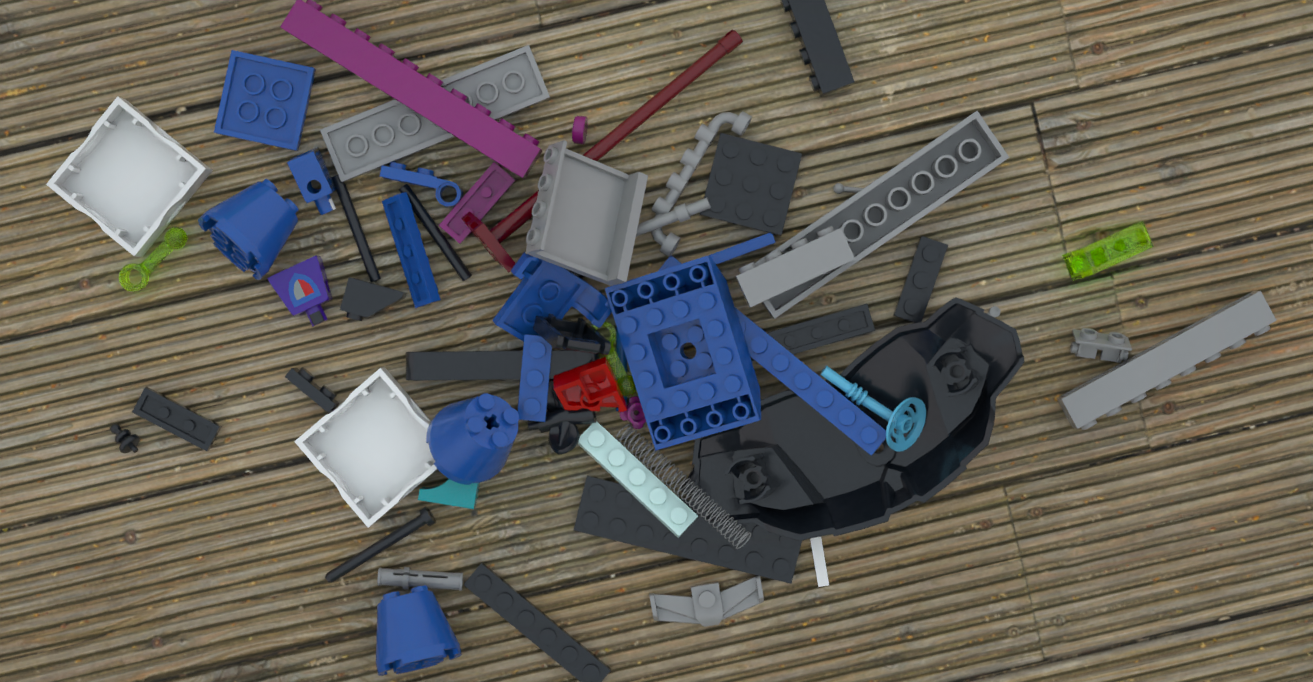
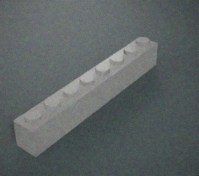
[1056,291,1277,430]

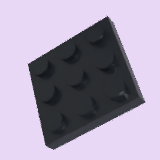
[700,133,802,236]

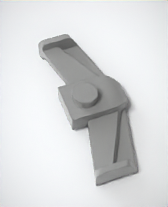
[649,575,764,627]

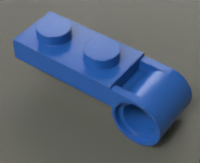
[380,162,463,208]

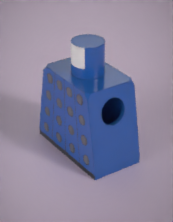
[287,147,336,215]

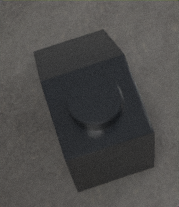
[340,277,407,321]

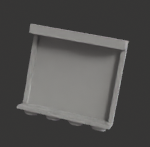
[525,140,648,286]

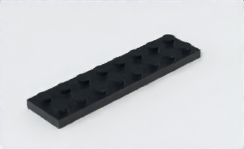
[574,475,802,584]

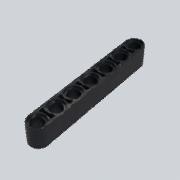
[406,350,600,380]

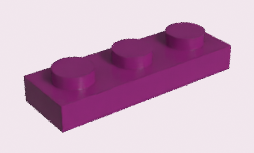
[439,162,516,244]

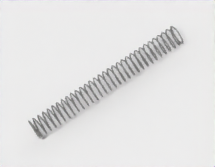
[616,424,751,549]

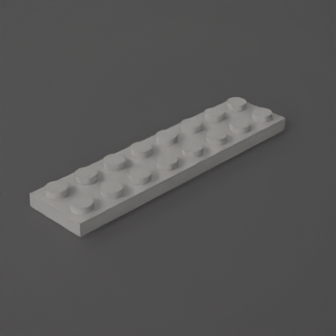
[320,45,550,182]

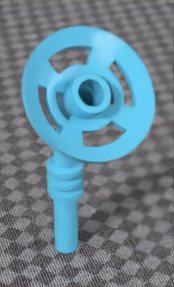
[820,366,926,452]

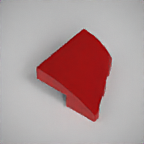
[553,357,627,412]

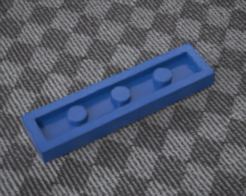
[382,192,441,308]

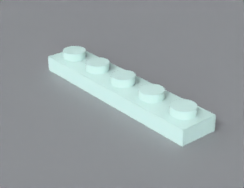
[578,422,698,538]

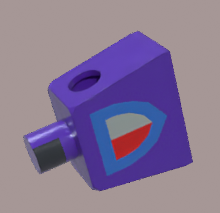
[267,255,333,327]

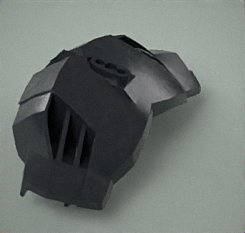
[692,297,1024,541]

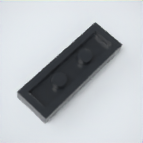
[893,236,948,323]
[132,387,222,451]

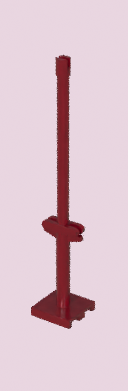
[461,29,743,273]

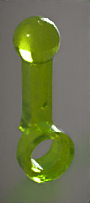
[119,227,188,292]
[592,321,637,397]

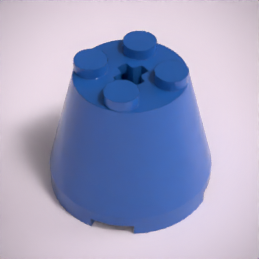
[198,179,299,280]
[426,393,519,485]
[376,585,462,676]

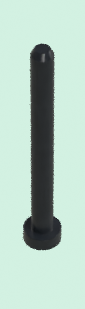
[325,506,436,583]

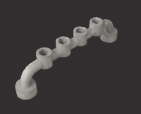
[651,111,752,257]

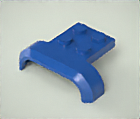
[493,252,612,342]

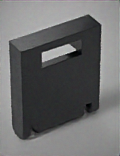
[533,314,611,355]

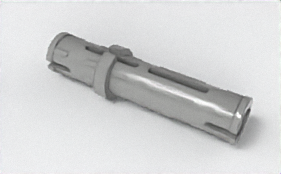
[377,567,463,591]

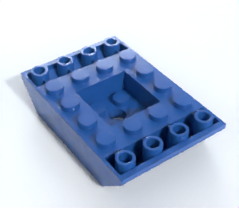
[605,255,761,451]

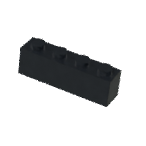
[780,0,855,96]

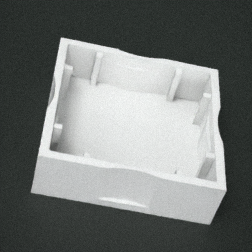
[46,96,213,257]
[294,367,437,528]

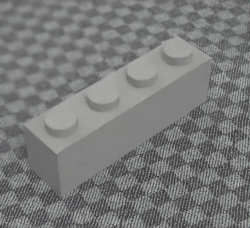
[735,226,855,308]

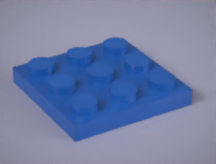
[214,50,316,151]

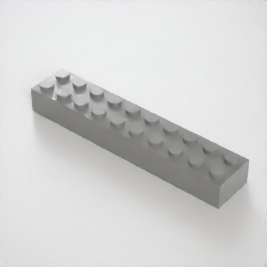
[755,111,1010,319]

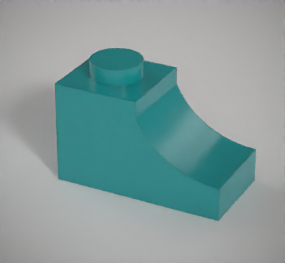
[418,479,480,509]

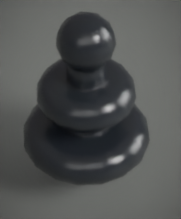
[110,424,140,453]

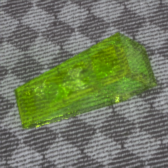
[1062,221,1154,281]

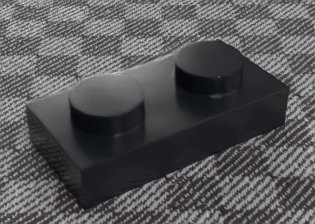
[285,367,339,413]

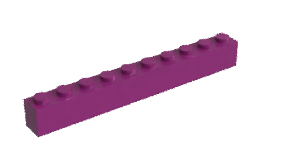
[280,0,542,180]

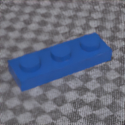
[518,334,552,422]

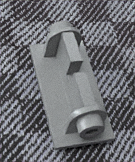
[1070,328,1132,363]

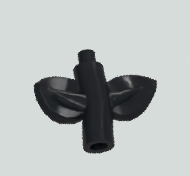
[527,379,597,455]

